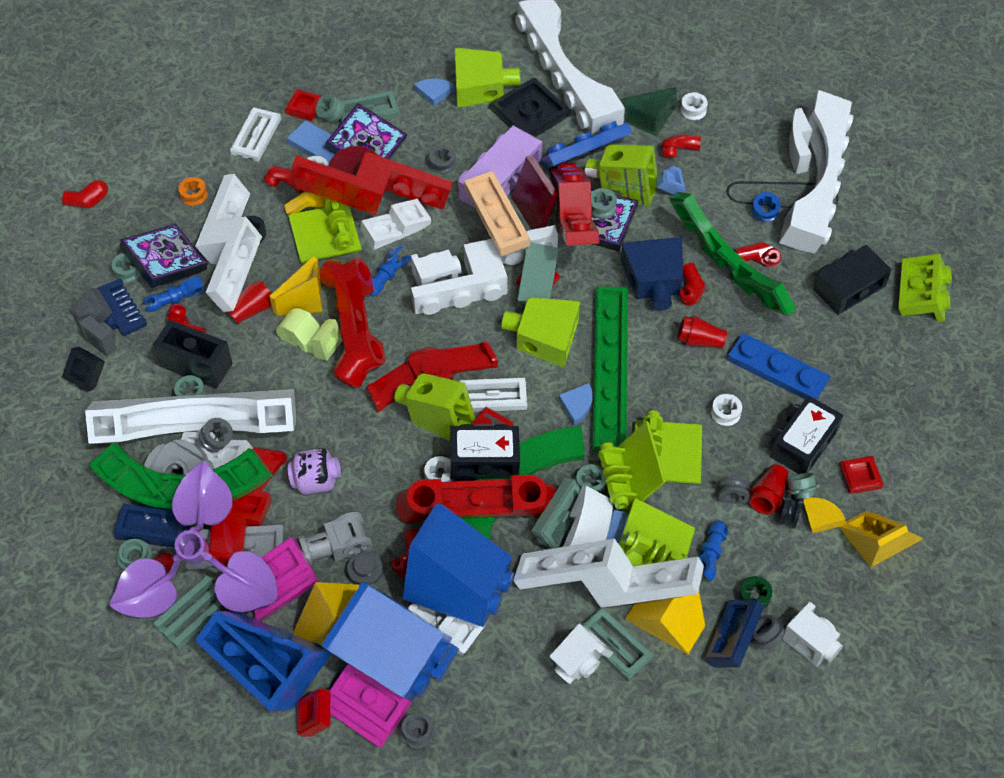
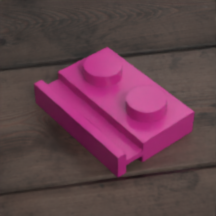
[253,537,321,621]
[330,663,413,748]

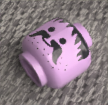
[288,448,341,495]

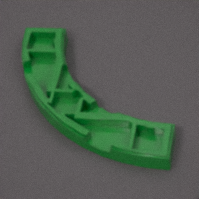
[669,192,796,316]
[461,426,585,540]
[88,442,274,510]

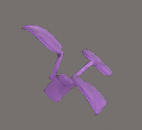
[109,462,278,618]

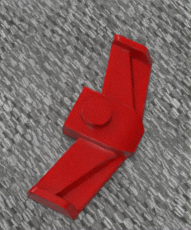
[365,341,498,413]
[209,447,287,567]

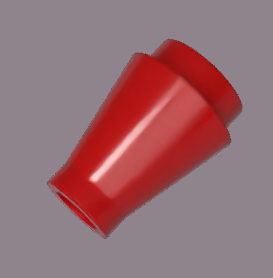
[227,280,272,324]
[677,315,728,349]
[749,464,789,515]

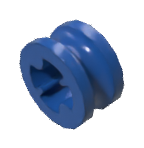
[752,192,781,222]

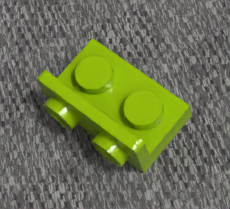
[898,254,952,322]

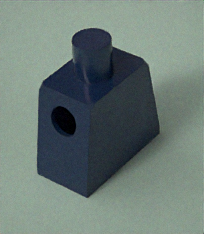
[621,237,683,311]

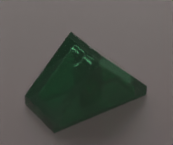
[620,87,678,136]

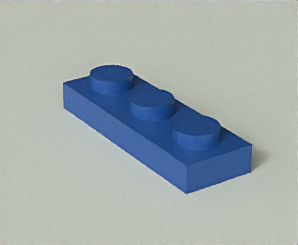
[540,121,632,169]
[727,333,831,400]

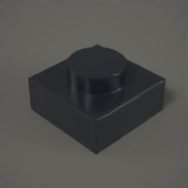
[62,347,105,392]

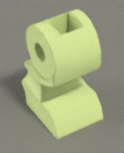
[276,308,342,361]

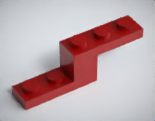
[288,152,453,215]
[551,162,599,246]

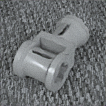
[298,512,373,565]

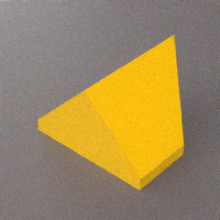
[270,256,323,316]
[839,510,924,568]
[293,582,360,645]
[625,591,705,655]

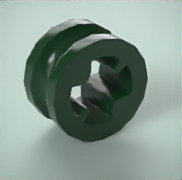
[739,576,773,609]

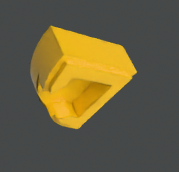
[284,192,326,215]
[803,497,847,533]

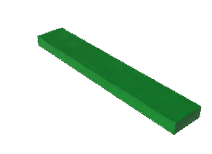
[592,286,628,454]

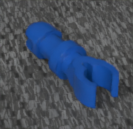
[368,246,411,296]
[142,276,205,312]
[699,520,728,582]

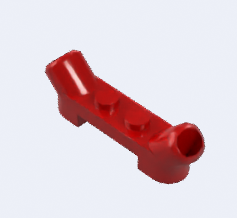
[319,257,385,389]
[396,475,557,524]

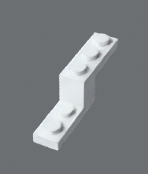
[195,174,262,312]
[411,225,558,315]
[513,538,704,608]

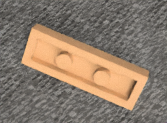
[464,171,530,256]

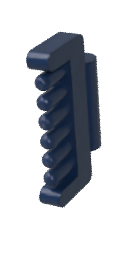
[97,279,147,336]

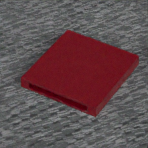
[511,155,558,230]

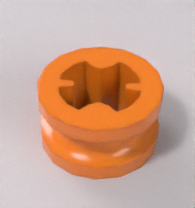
[178,177,207,206]

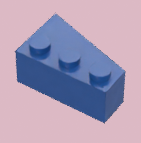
[195,611,332,711]

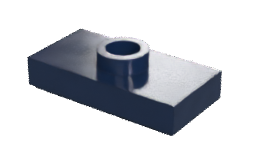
[113,503,190,548]
[704,599,764,668]

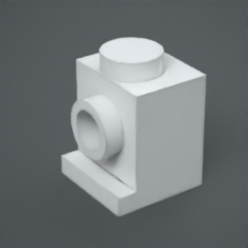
[411,249,462,286]
[783,602,843,667]
[549,624,614,684]

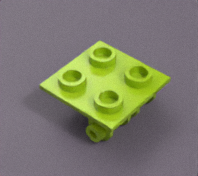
[288,198,362,264]
[635,410,702,484]
[598,421,666,513]
[619,498,695,567]

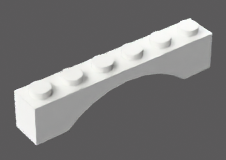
[516,0,625,136]
[779,90,853,253]
[85,389,296,444]

